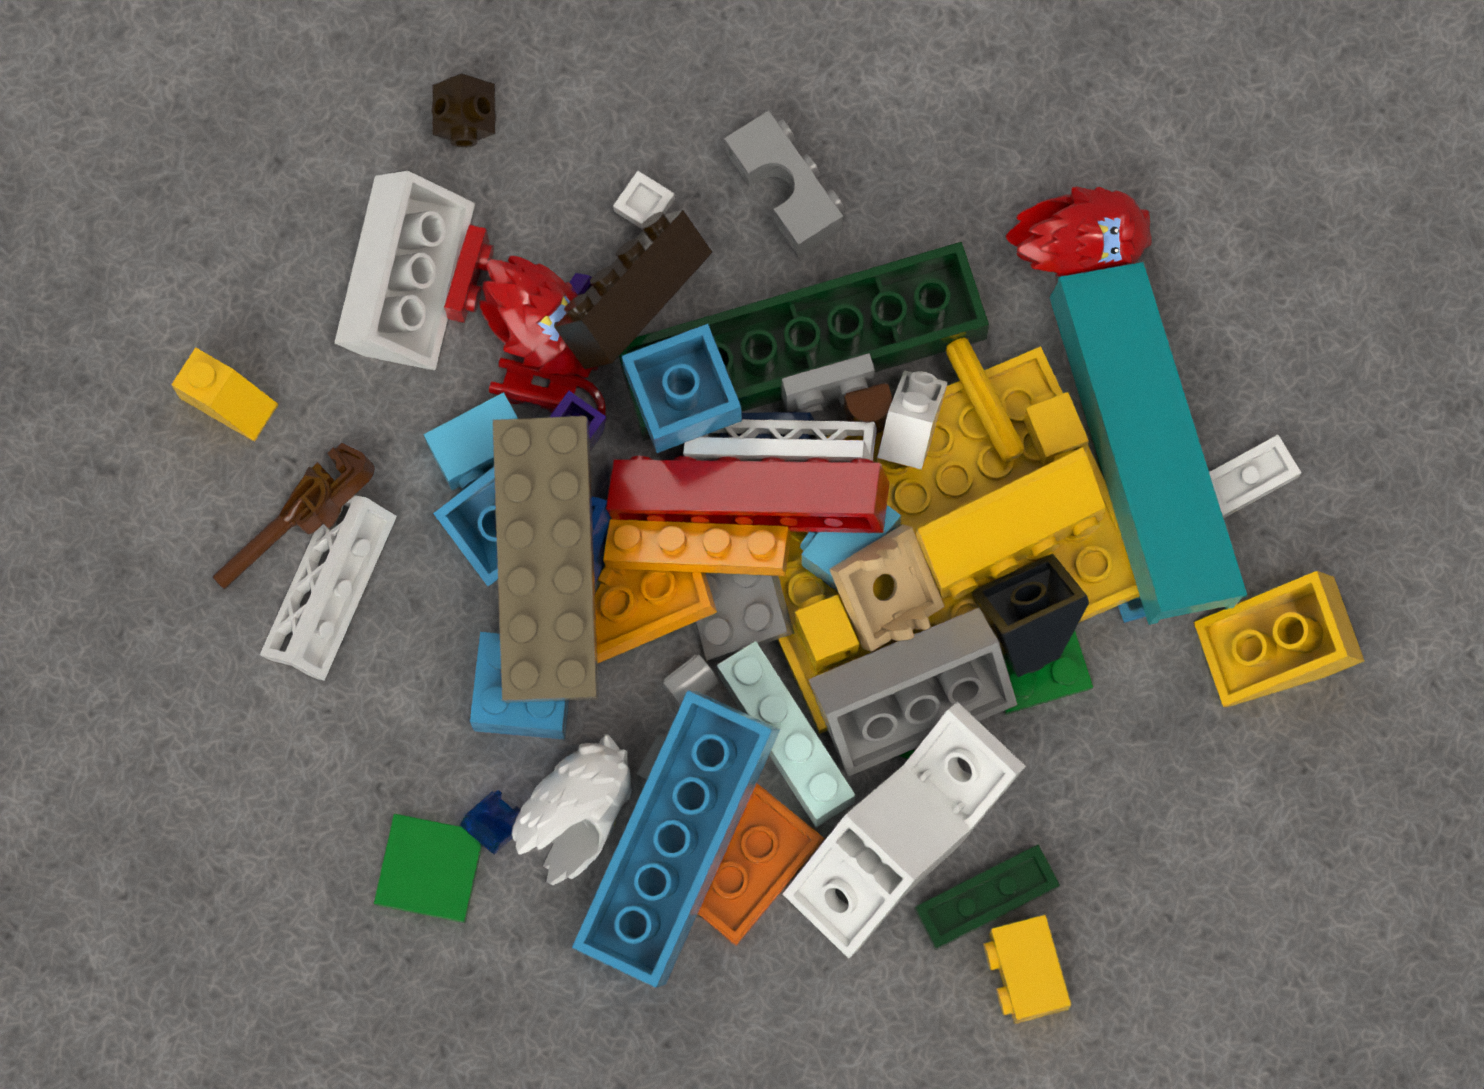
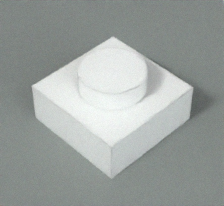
[613,171,675,228]

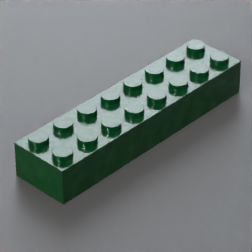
[618,241,989,441]

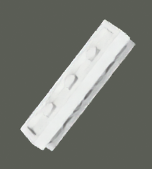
[683,419,877,463]
[260,495,397,681]

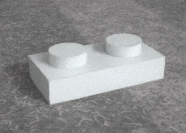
[1209,435,1301,518]

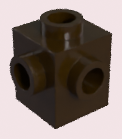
[431,73,496,147]

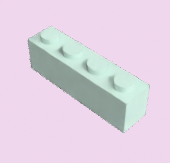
[717,641,856,827]

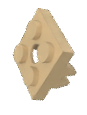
[829,525,945,652]

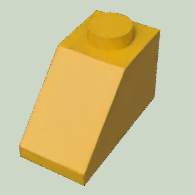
[171,347,278,442]

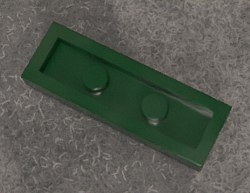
[914,844,1060,951]

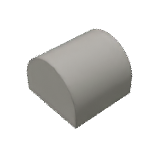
[661,654,719,708]

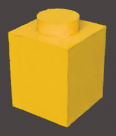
[1024,392,1089,467]
[795,594,859,672]

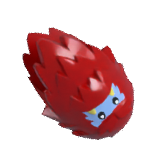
[1005,186,1152,277]
[479,255,598,378]

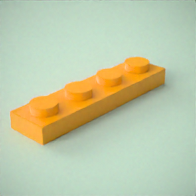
[603,519,791,576]

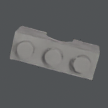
[724,110,845,257]

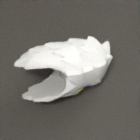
[512,734,632,885]

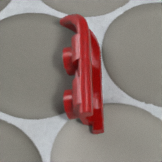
[489,357,606,416]

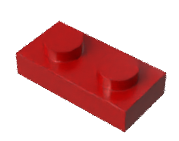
[444,224,494,323]

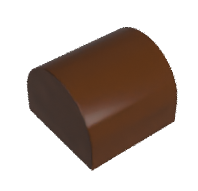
[844,383,892,434]

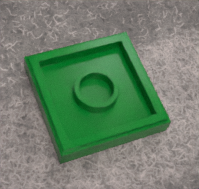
[374,814,485,923]

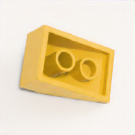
[1194,571,1364,707]

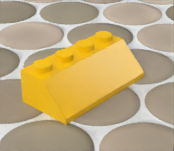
[916,447,1106,599]

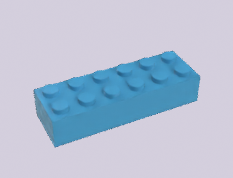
[572,690,780,988]

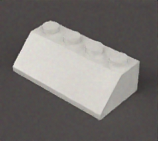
[334,171,475,370]

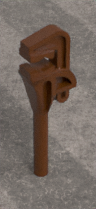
[212,443,375,590]

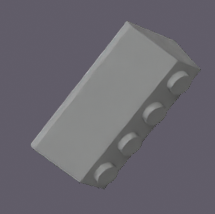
[808,608,1017,777]

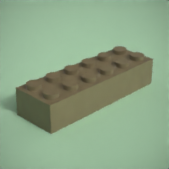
[493,416,599,703]

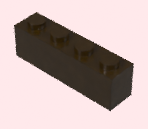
[554,210,713,369]

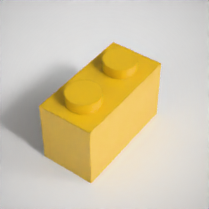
[984,915,1071,1024]

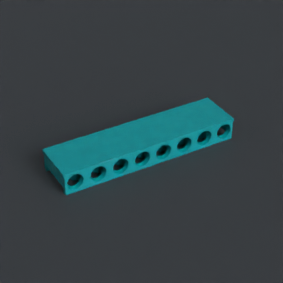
[1049,262,1247,625]

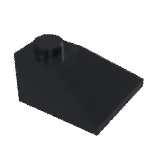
[971,553,1089,678]

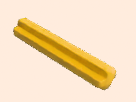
[946,337,1024,462]

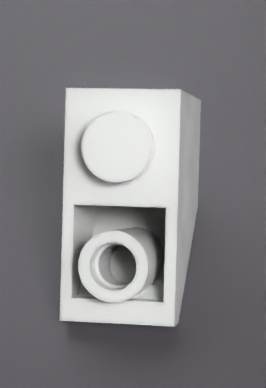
[877,370,948,470]

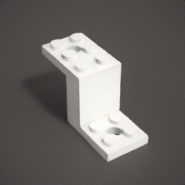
[783,702,1026,958]

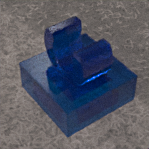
[460,790,521,855]

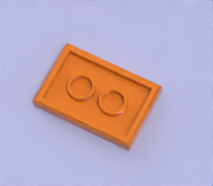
[698,783,825,946]

